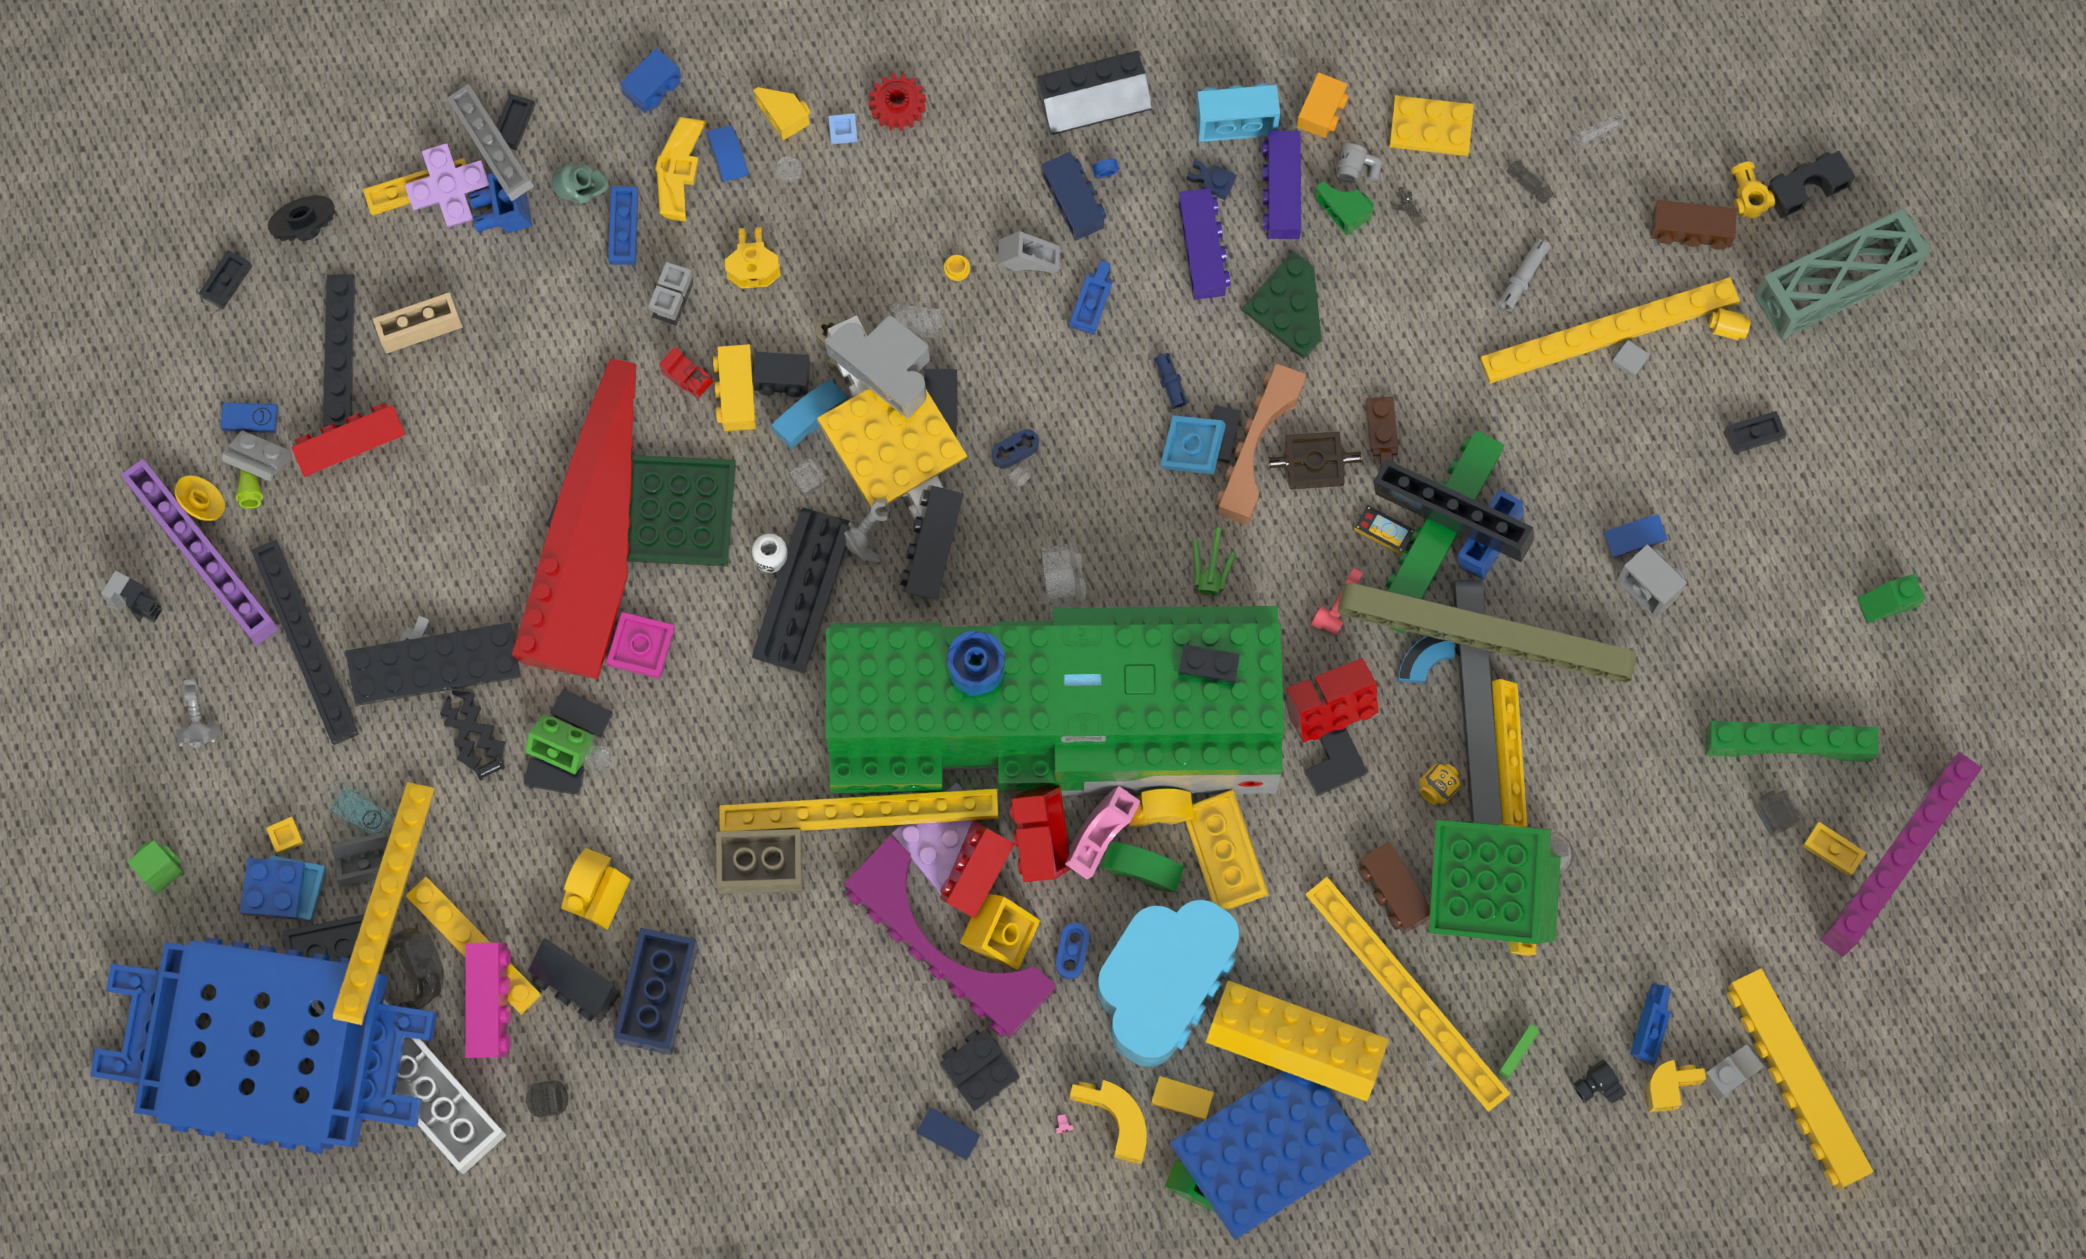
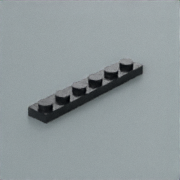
[323,274,355,428]

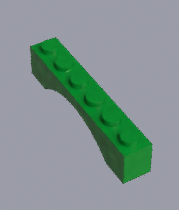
[1705,721,1879,762]

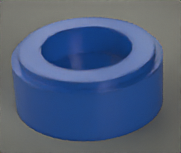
[1092,159,1120,178]

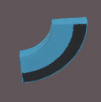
[1398,636,1455,683]

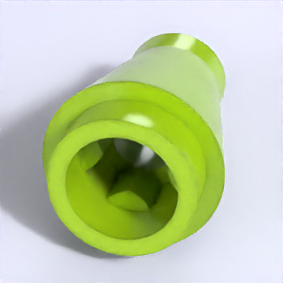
[236,469,263,509]

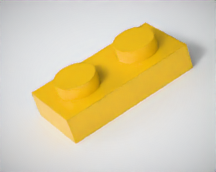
[1802,822,1867,877]

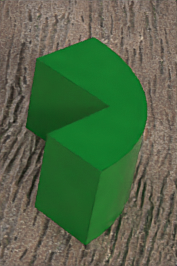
[1101,841,1184,893]

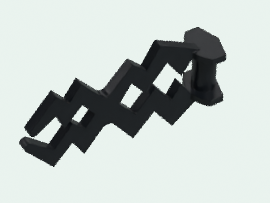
[440,691,506,781]

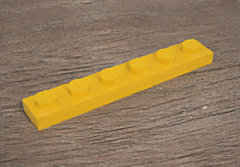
[405,877,542,1015]

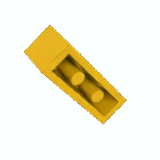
[713,344,756,432]

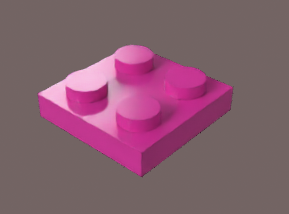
[606,612,675,679]

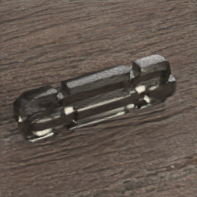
[1507,161,1553,204]

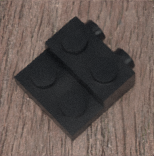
[940,1029,1020,1112]

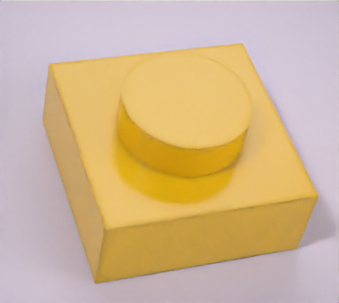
[266,817,304,855]

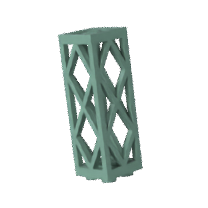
[1754,208,1931,340]

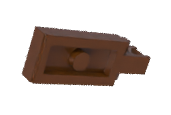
[1366,396,1398,469]

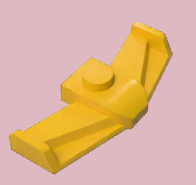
[655,117,706,222]

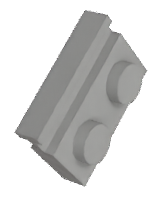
[222,430,290,482]

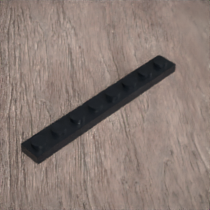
[251,539,359,746]

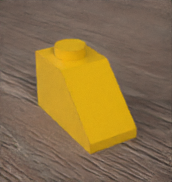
[753,87,811,141]

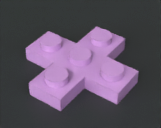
[405,143,489,228]

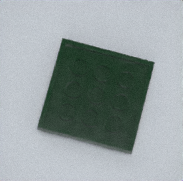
[627,455,736,567]

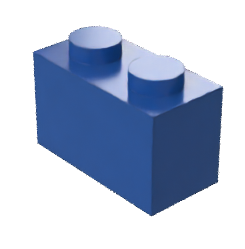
[620,48,681,113]

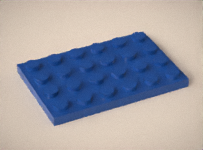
[1170,1071,1371,1240]

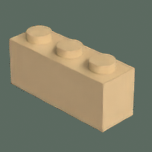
[373,292,463,354]

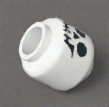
[752,534,788,573]

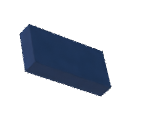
[917,1107,980,1161]

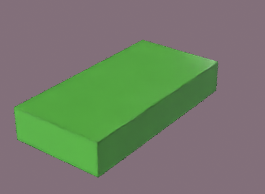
[1497,1024,1539,1080]

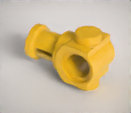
[1731,161,1775,218]

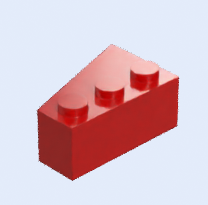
[939,821,1015,918]

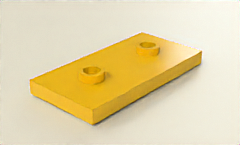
[1185,789,1269,911]

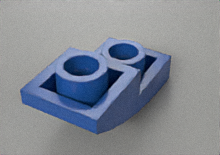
[706,125,749,182]
[1604,514,1668,558]

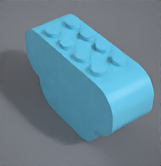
[1097,900,1239,1067]

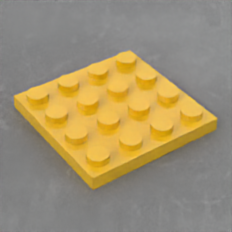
[817,388,967,510]

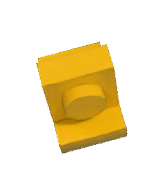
[1129,789,1193,828]
[561,848,611,918]
[1646,1060,1706,1112]

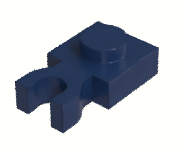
[1186,159,1237,201]

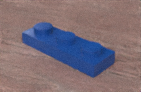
[608,187,639,265]

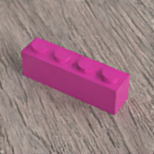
[466,943,511,1058]

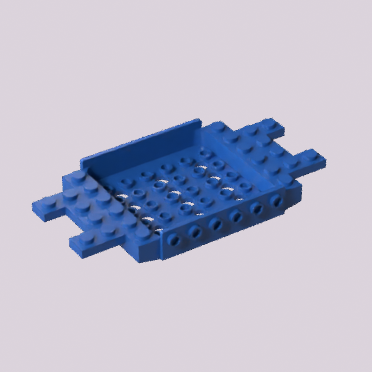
[90,937,437,1154]

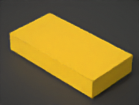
[585,867,631,930]
[1151,1076,1214,1121]

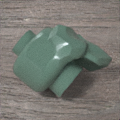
[552,164,609,204]

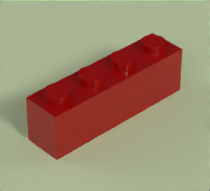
[291,402,406,477]

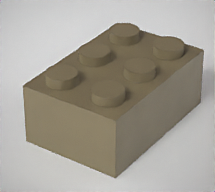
[716,829,803,894]

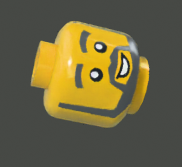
[1419,763,1461,805]

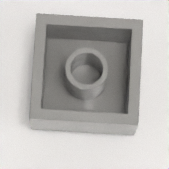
[1616,544,1687,620]

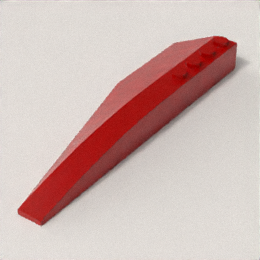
[512,359,636,679]

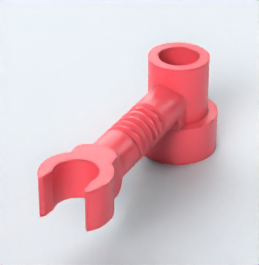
[1311,568,1363,635]

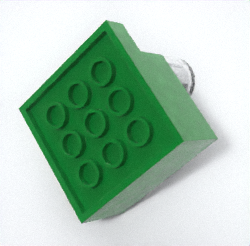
[1429,819,1574,944]

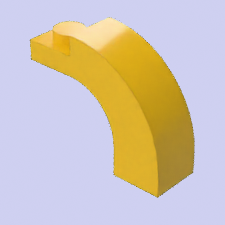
[1070,1080,1147,1164]

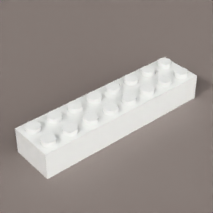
[311,999,507,1174]

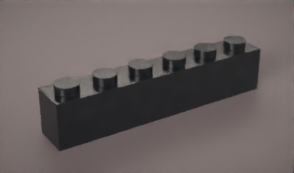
[1373,459,1534,562]

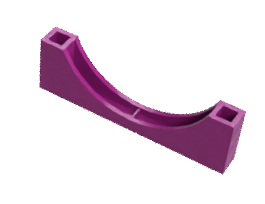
[1820,752,1982,957]
[844,835,1056,1039]

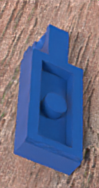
[1069,260,1113,335]
[1630,984,1672,1065]

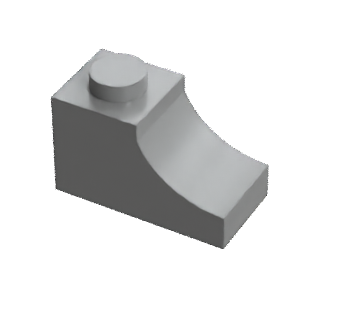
[998,231,1060,273]
[1704,1044,1764,1101]

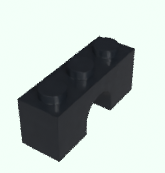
[1767,150,1855,219]

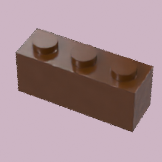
[1651,200,1737,250]
[1358,842,1431,934]

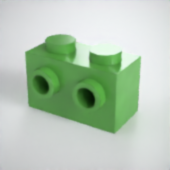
[525,713,594,774]
[127,840,183,894]

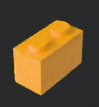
[1297,72,1349,139]

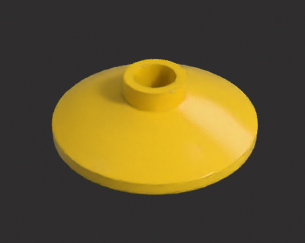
[174,476,225,521]

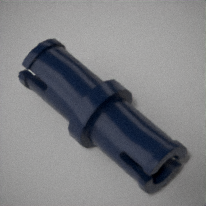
[1154,353,1188,409]

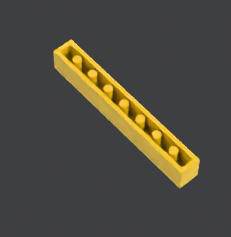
[1727,968,1874,1190]

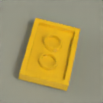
[1390,95,1474,156]

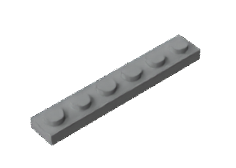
[447,84,534,201]

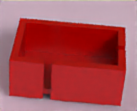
[1286,658,1379,743]
[1010,786,1071,882]

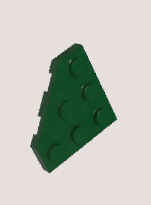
[1242,251,1321,360]

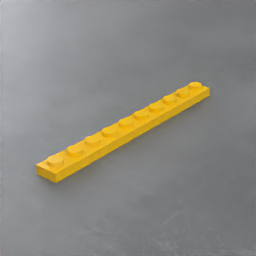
[1480,277,1740,384]
[1492,679,1536,956]
[333,782,434,1025]
[720,789,999,832]
[1305,877,1510,1113]

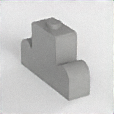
[825,316,930,419]

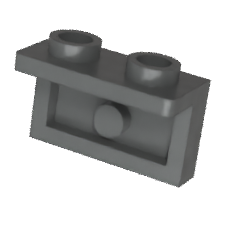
[331,833,389,887]

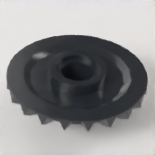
[268,195,336,241]

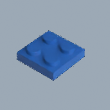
[239,858,305,920]

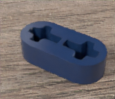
[992,429,1039,469]

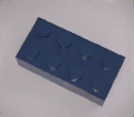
[613,928,699,1055]

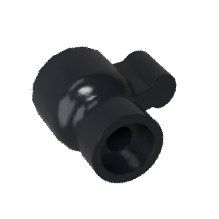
[1572,1059,1626,1104]

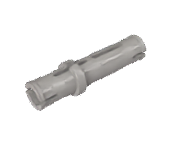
[1497,238,1551,312]

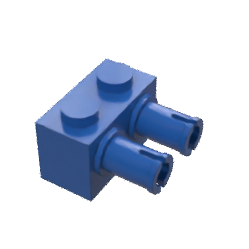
[469,173,532,233]

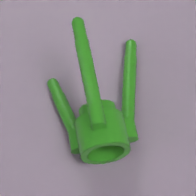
[1193,527,1236,596]

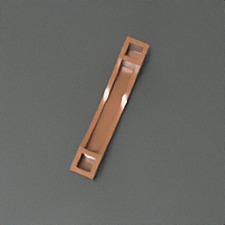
[1215,363,1306,526]

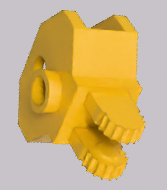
[725,227,781,289]

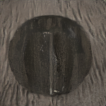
[526,1080,568,1118]

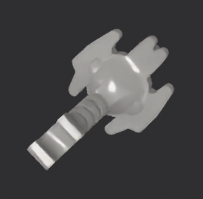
[844,498,889,563]
[176,679,219,749]

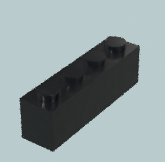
[899,485,964,600]

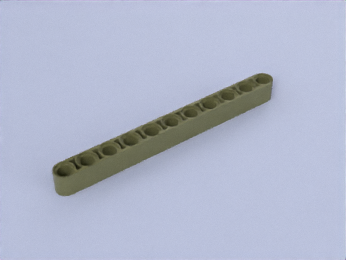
[1337,583,1636,682]

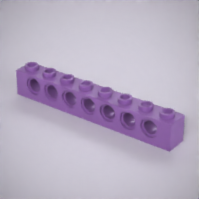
[121,459,279,646]

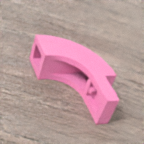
[1065,785,1140,879]

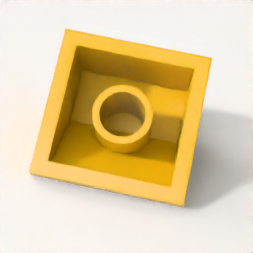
[960,894,1041,971]

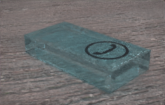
[330,787,393,835]

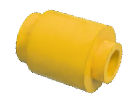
[1708,308,1751,340]

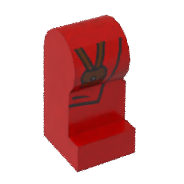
[659,346,713,398]

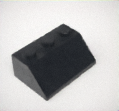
[528,938,620,1022]

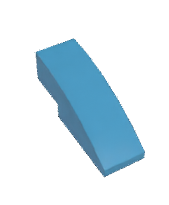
[771,380,849,450]

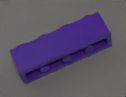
[1262,131,1301,239]
[1178,188,1230,300]

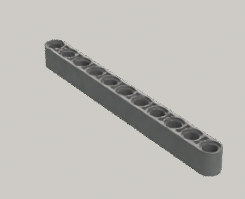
[1453,579,1502,823]

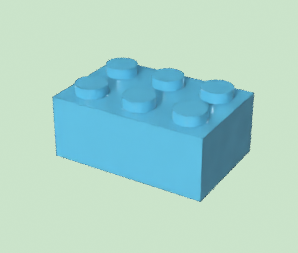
[1195,83,1280,142]

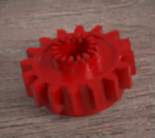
[869,73,926,131]

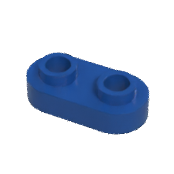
[1056,923,1089,980]

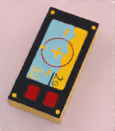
[1354,505,1415,555]

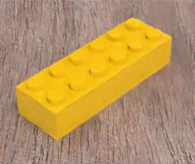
[1206,980,1389,1101]

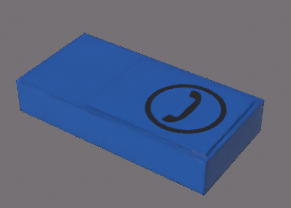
[220,403,279,433]

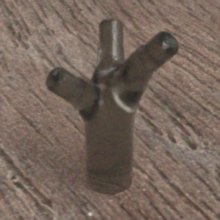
[1393,187,1425,227]

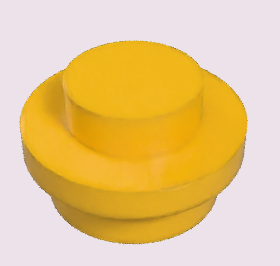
[944,255,970,281]

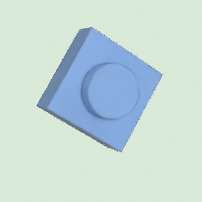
[829,113,858,145]

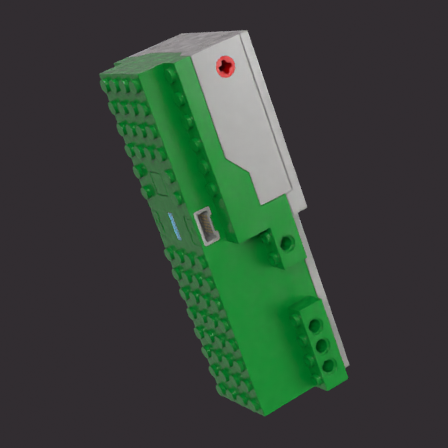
[826,606,1284,796]

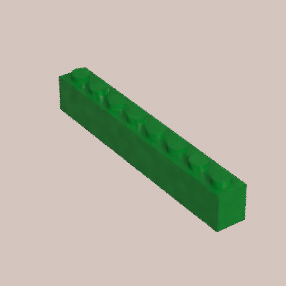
[1385,430,1504,634]

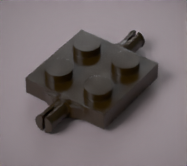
[1268,431,1361,489]

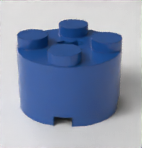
[947,631,1005,696]

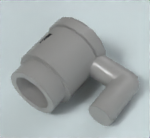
[1337,143,1382,182]

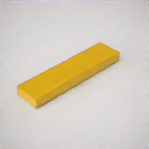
[363,158,467,216]

